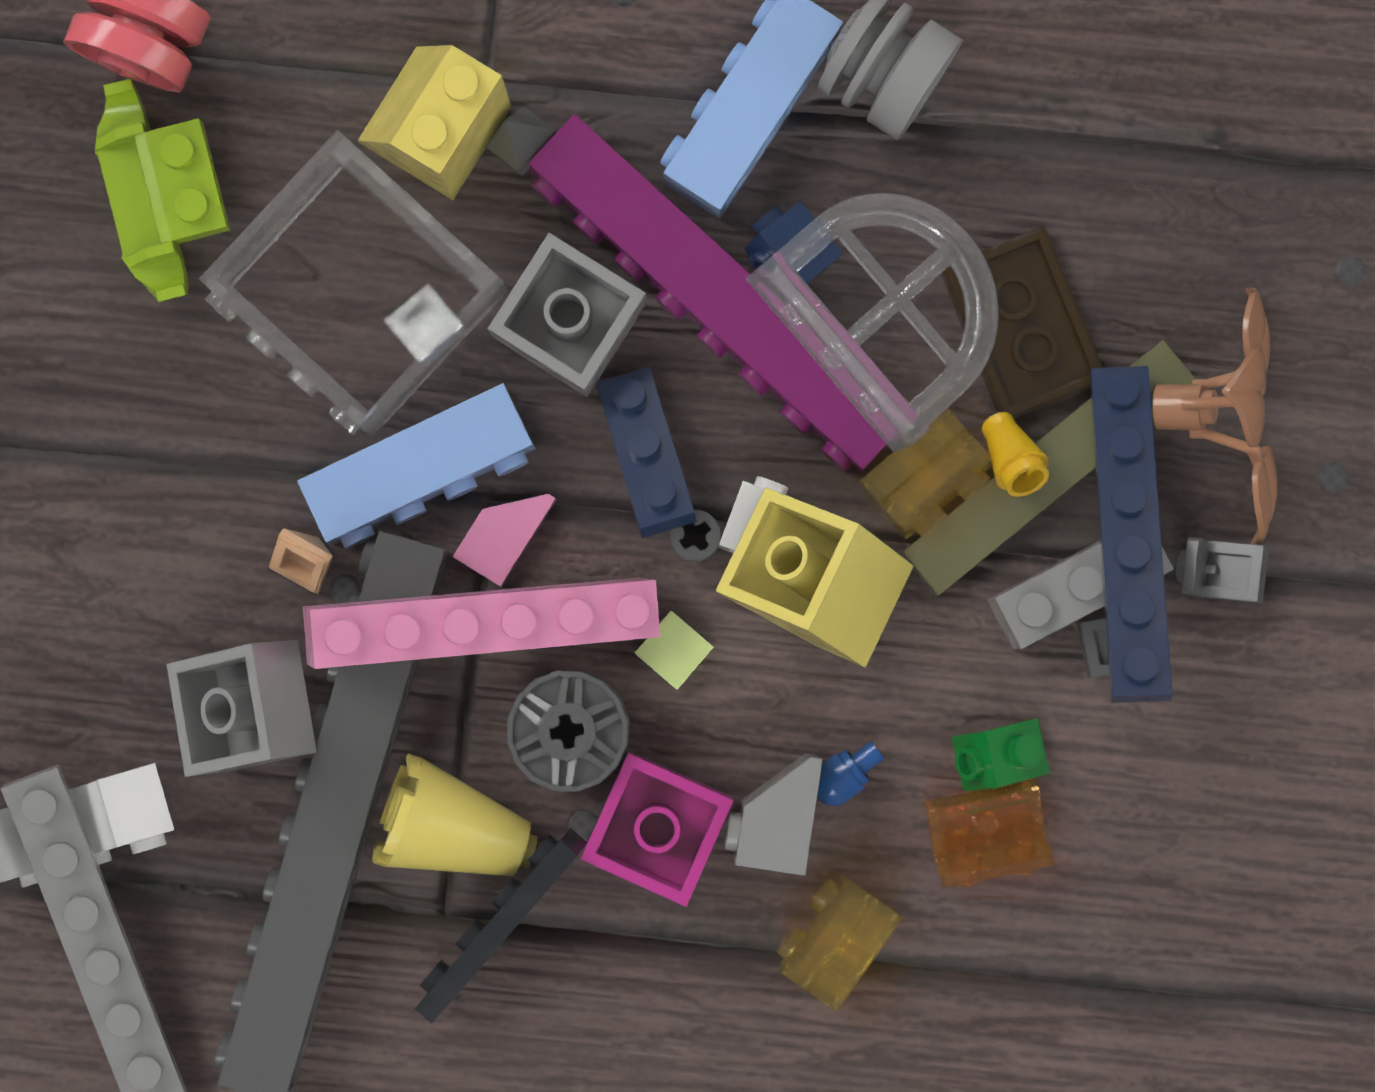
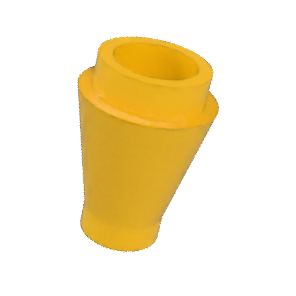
[981,412,1049,497]

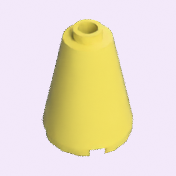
[372,753,537,876]

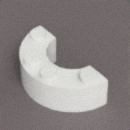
[0,763,174,888]

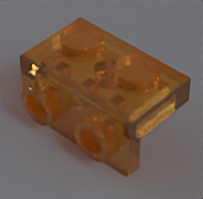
[923,779,1054,887]

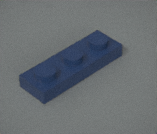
[596,367,697,538]

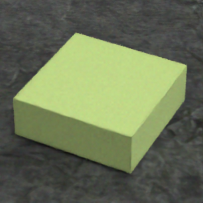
[635,611,714,690]

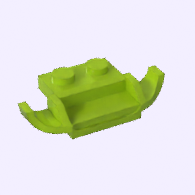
[95,79,231,302]

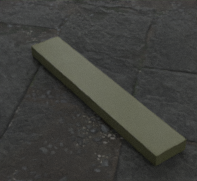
[902,340,1195,596]

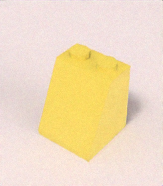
[358,45,511,200]
[716,487,914,668]

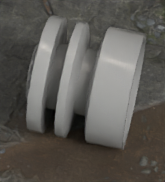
[817,0,963,141]

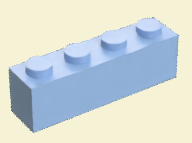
[660,0,843,220]
[297,383,536,549]

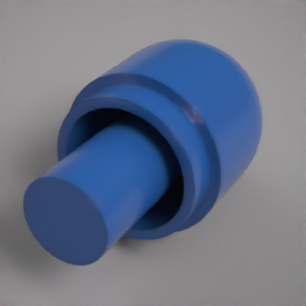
[817,740,885,806]

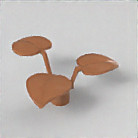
[1153,288,1278,545]

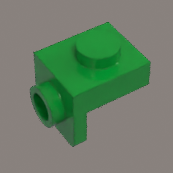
[952,718,1050,791]

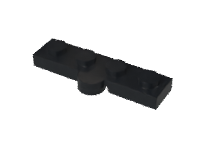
[415,828,588,1024]

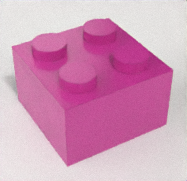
[581,751,734,907]

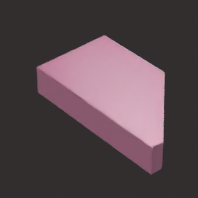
[453,494,557,587]

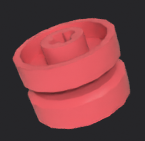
[63,0,211,93]

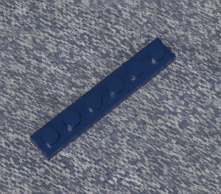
[1090,366,1173,703]

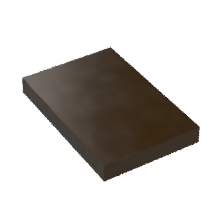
[939,226,1103,419]

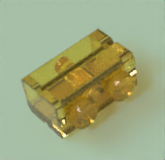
[860,407,991,539]
[777,874,903,1012]

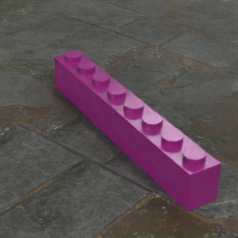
[528,114,909,474]

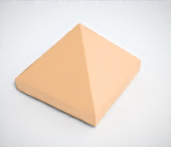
[269,528,333,594]

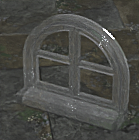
[746,193,998,453]

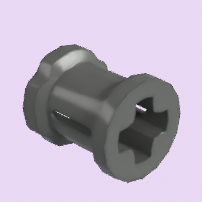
[670,510,721,562]

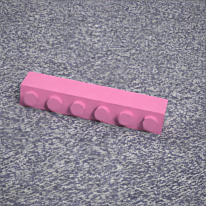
[303,578,660,669]

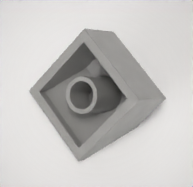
[724,753,823,876]

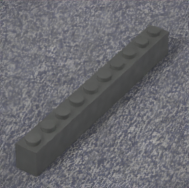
[214,531,450,1092]

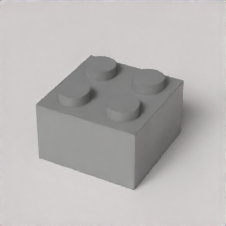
[487,233,647,397]
[166,640,317,777]

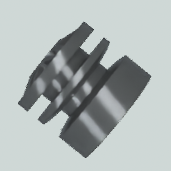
[507,671,630,792]

